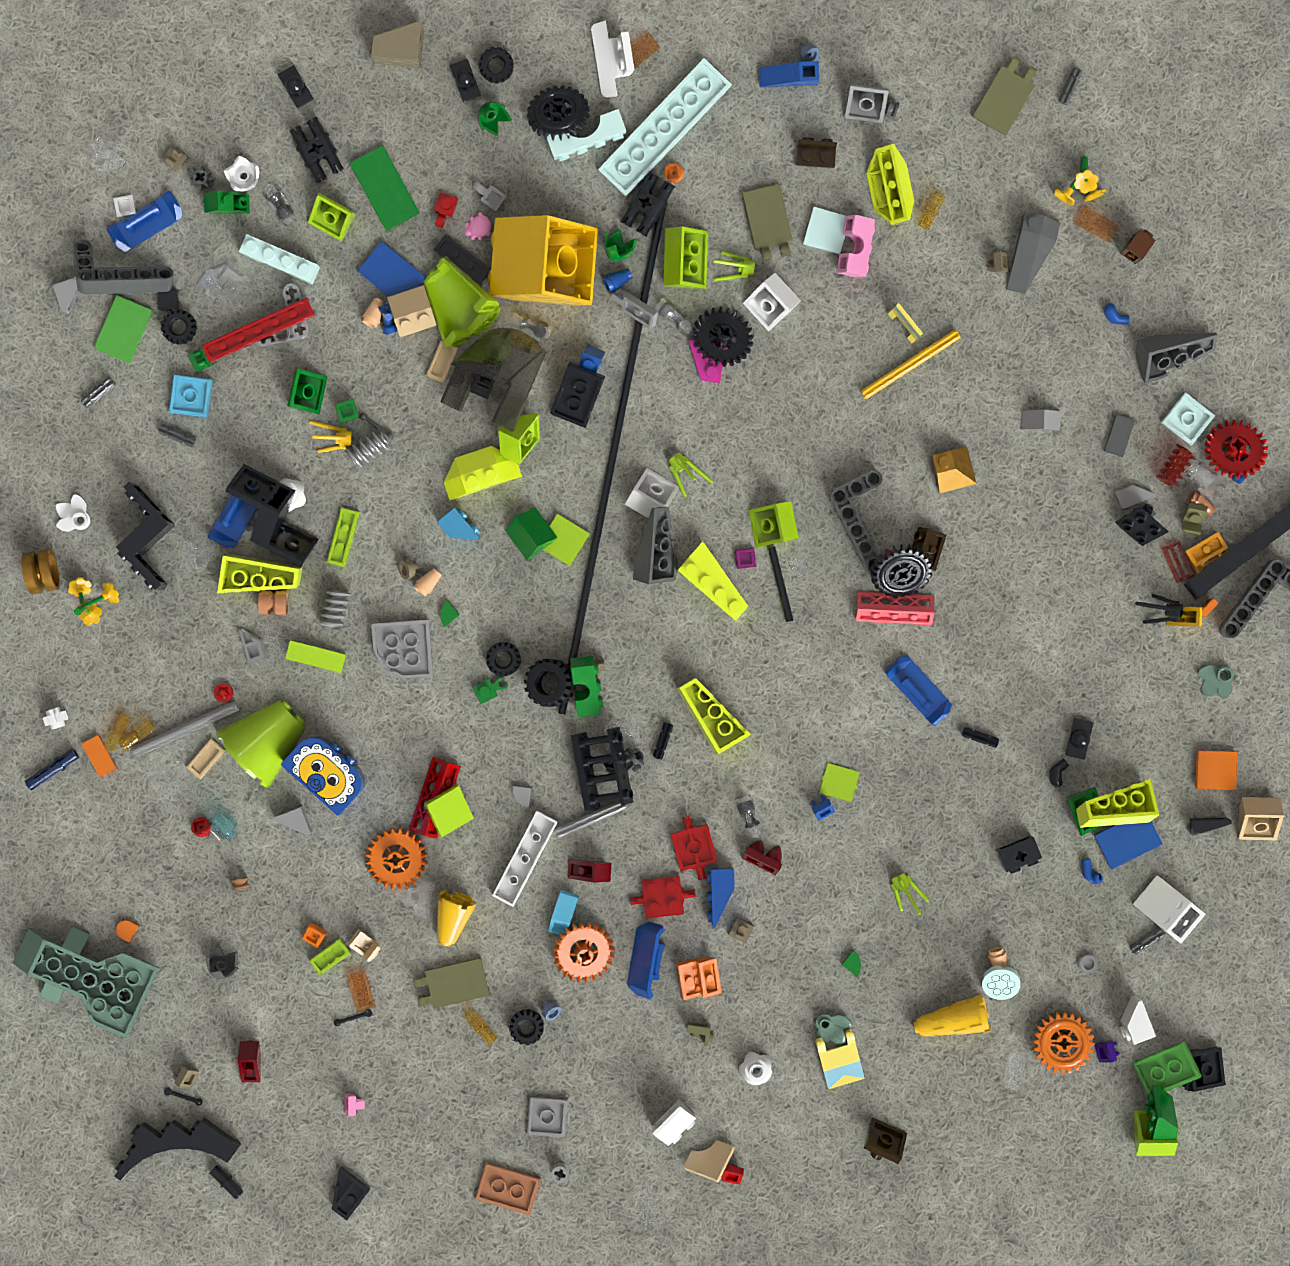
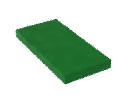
[349,145,420,232]

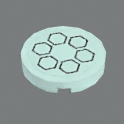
[982,966,1020,1000]

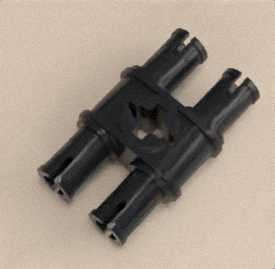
[290,117,344,183]
[620,171,676,237]

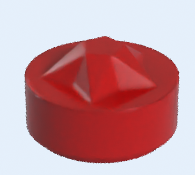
[214,683,234,702]
[191,817,212,837]

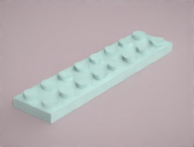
[598,58,732,197]

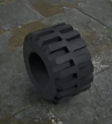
[524,659,576,707]

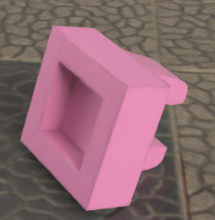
[344,1093,365,1116]

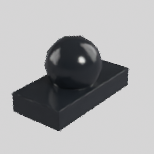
[450,59,481,103]
[278,65,314,109]
[1065,718,1094,760]

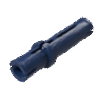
[25,748,79,791]

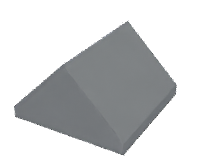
[845,84,889,123]

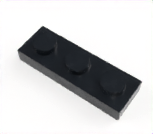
[434,235,491,285]

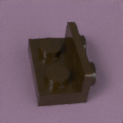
[796,137,837,168]
[912,527,947,571]

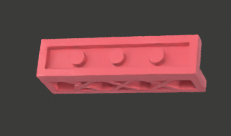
[856,592,935,625]

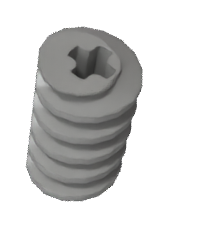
[345,428,389,467]
[319,589,351,631]

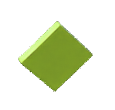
[543,514,590,566]
[424,784,474,837]

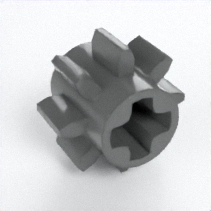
[189,166,214,191]
[624,747,644,772]

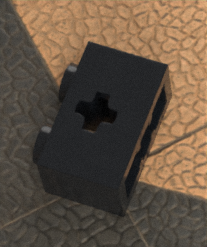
[996,835,1042,874]

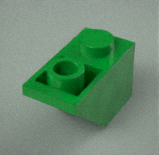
[204,191,250,214]

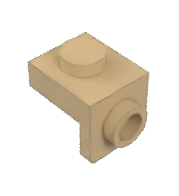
[347,929,381,962]

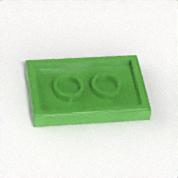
[94,295,153,363]
[1132,1041,1202,1095]

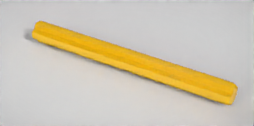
[861,330,960,399]

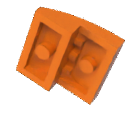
[1195,750,1238,790]
[676,957,722,1000]

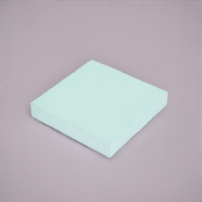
[803,207,846,254]
[1161,392,1215,446]

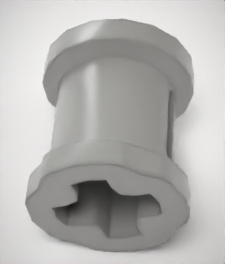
[551,1162,569,1183]

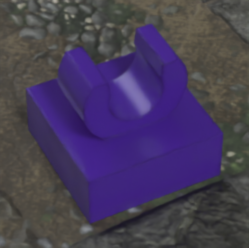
[1095,1042,1120,1063]

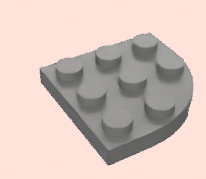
[371,620,433,679]

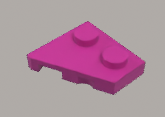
[689,340,726,384]

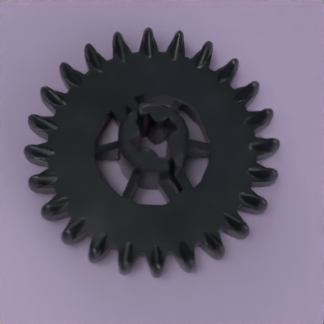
[527,85,590,141]
[691,307,754,367]
[870,544,934,597]

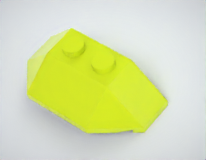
[866,144,914,225]
[444,446,522,501]

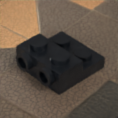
[1182,1046,1226,1092]

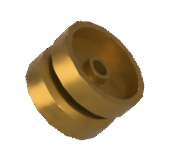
[21,549,60,595]

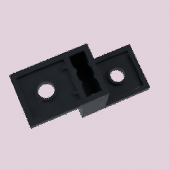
[225,464,319,567]
[116,482,175,590]

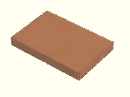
[475,1162,541,1216]

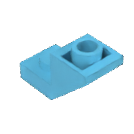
[548,890,579,935]

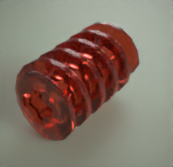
[1156,444,1196,487]

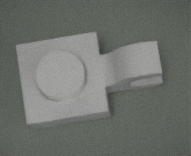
[472,182,507,212]

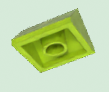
[308,193,356,241]

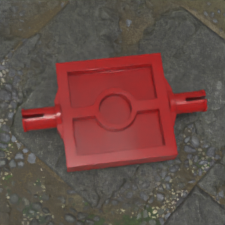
[671,815,718,880]
[630,876,696,919]

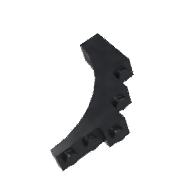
[114,1118,241,1181]

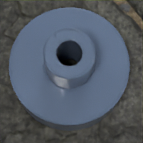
[800,44,820,62]
[541,1001,562,1021]

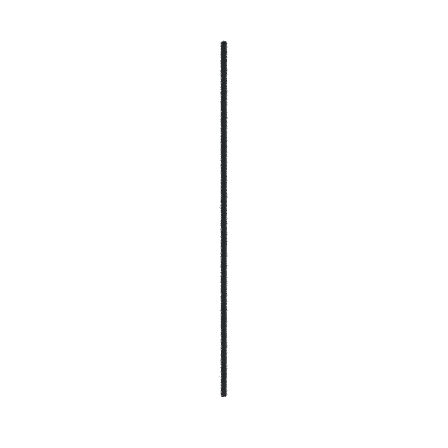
[558,206,666,715]

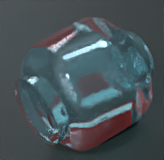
[209,813,238,841]

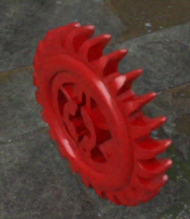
[1204,419,1268,479]

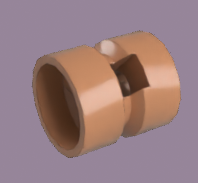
[258,590,289,615]

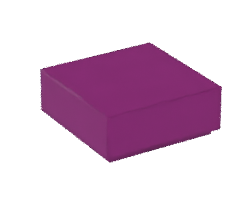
[735,548,756,569]

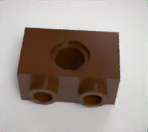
[1120,229,1156,264]

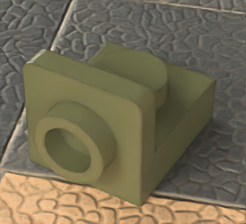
[1182,503,1208,535]
[686,1022,714,1047]

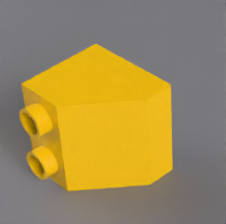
[488,215,598,305]

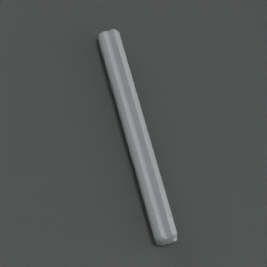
[132,701,239,757]

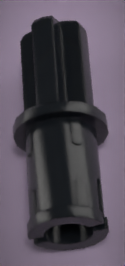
[209,1164,243,1199]

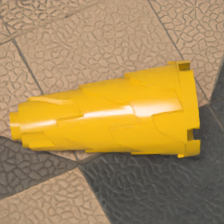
[914,994,991,1037]

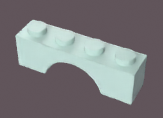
[547,109,626,161]
[239,234,320,285]

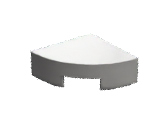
[513,785,532,807]

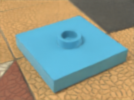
[169,374,213,418]

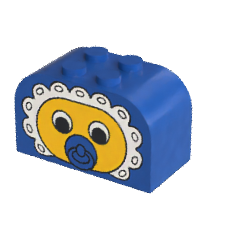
[281,736,365,816]

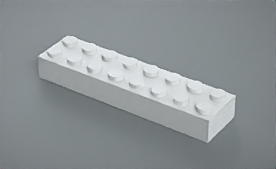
[492,810,558,907]

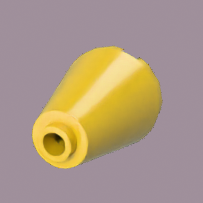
[437,890,476,946]

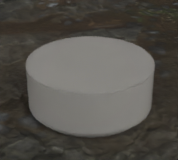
[1078,954,1098,974]

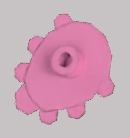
[465,212,491,241]

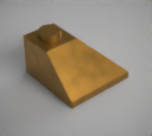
[930,447,977,493]

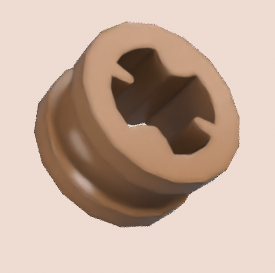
[231,877,250,890]

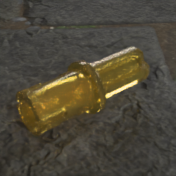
[918,192,945,231]
[105,713,130,752]
[119,720,156,752]
[464,1011,497,1046]

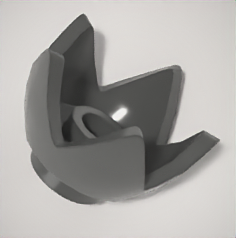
[206,945,239,979]

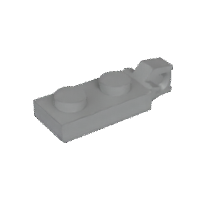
[611,288,658,329]

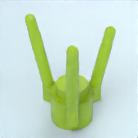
[713,250,755,281]
[668,452,713,497]
[891,872,929,915]

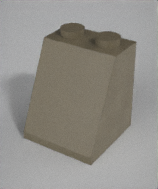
[368,21,424,68]

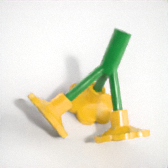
[1054,156,1107,206]
[68,577,119,626]

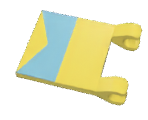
[888,303,923,344]
[815,1029,865,1089]

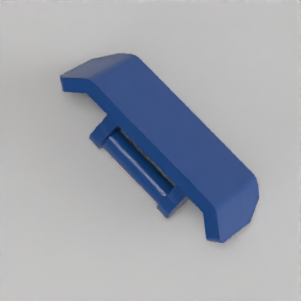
[107,191,182,252]
[208,485,257,548]
[885,655,952,726]
[627,922,665,999]

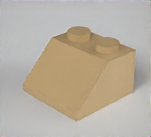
[387,285,437,337]
[1238,797,1284,840]

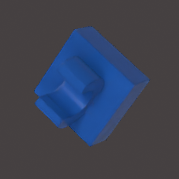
[811,795,835,821]

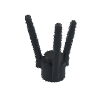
[1135,594,1183,624]

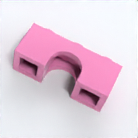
[837,215,875,277]

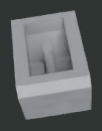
[52,277,79,314]
[1022,409,1060,431]
[273,806,312,836]

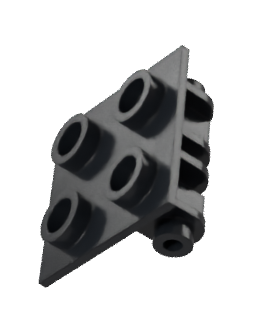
[1115,504,1168,546]

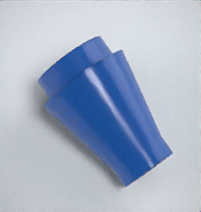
[603,268,633,292]

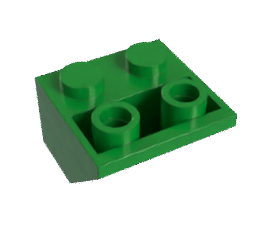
[1145,1085,1179,1140]

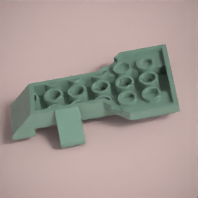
[13,926,160,1038]

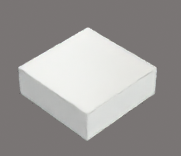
[113,195,136,217]

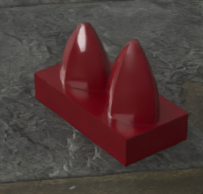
[741,840,782,875]

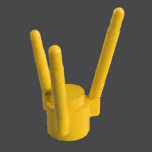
[309,420,352,453]

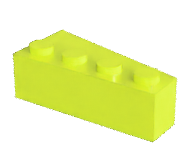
[677,541,748,621]
[217,553,303,594]
[676,678,751,754]
[1076,779,1159,828]

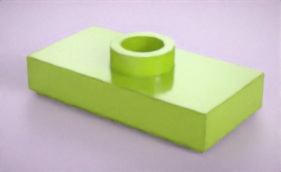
[309,938,351,976]

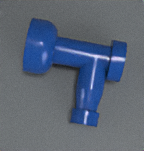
[378,304,398,334]

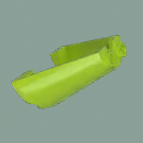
[423,256,501,348]
[216,700,306,788]

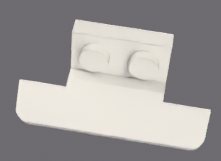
[591,20,634,98]

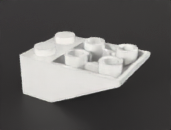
[1133,875,1206,943]

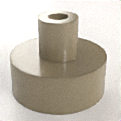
[398,559,418,580]

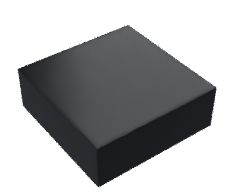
[158,290,179,310]

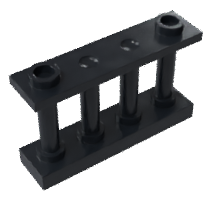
[571,727,633,811]

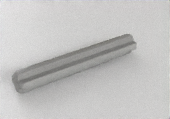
[555,800,627,838]

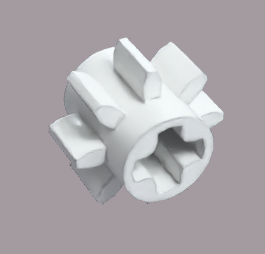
[43,707,68,730]

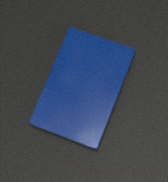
[358,241,426,296]
[1094,821,1163,870]

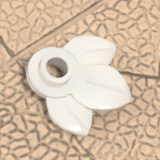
[56,494,90,532]

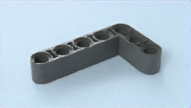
[74,239,174,294]
[830,470,883,573]
[1219,559,1290,638]

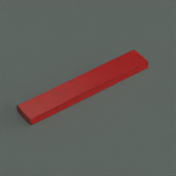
[202,297,315,363]

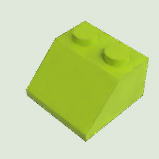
[498,413,540,464]
[748,501,799,548]
[1134,1110,1178,1156]

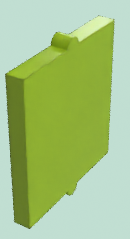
[819,763,860,802]

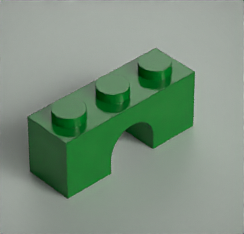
[570,656,603,717]

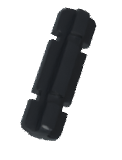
[653,722,673,760]
[962,727,999,748]

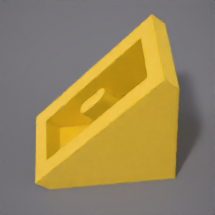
[1166,607,1202,627]

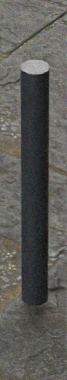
[768,547,794,622]

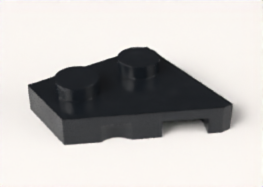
[332,1167,371,1221]

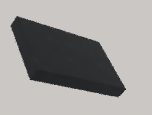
[550,362,605,428]

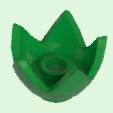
[478,102,512,136]
[604,228,637,262]

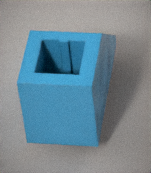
[437,508,480,540]

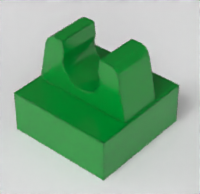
[188,348,214,373]
[335,399,360,424]

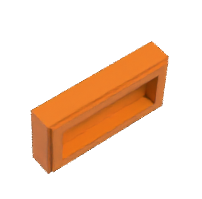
[81,735,117,777]

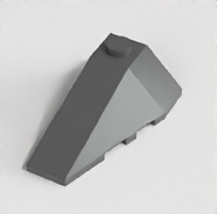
[1006,212,1060,294]
[1136,333,1217,383]
[633,506,678,584]

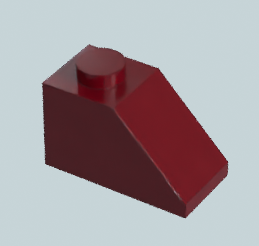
[568,859,612,883]
[237,1040,261,1083]

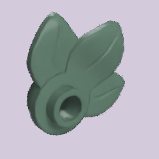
[1197,665,1234,699]
[816,1013,852,1045]

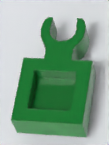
[472,677,508,704]

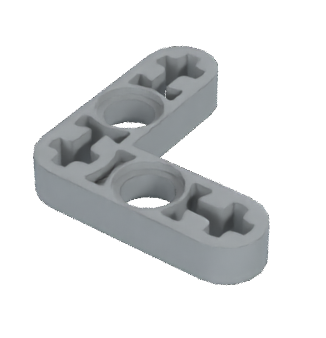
[256,283,309,347]

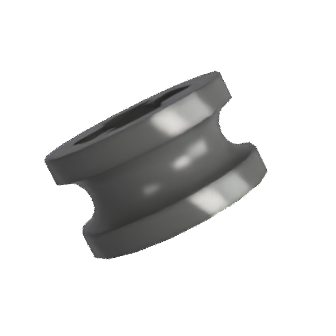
[885,100,900,119]

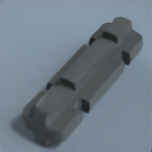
[1058,68,1082,105]
[81,378,115,408]
[158,424,196,447]
[1130,927,1165,955]

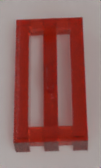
[1161,540,1195,583]

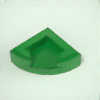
[440,600,460,627]
[842,949,861,977]

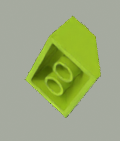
[663,226,708,289]

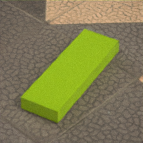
[326,507,360,568]
[285,640,346,673]

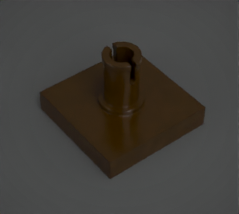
[864,1118,907,1164]

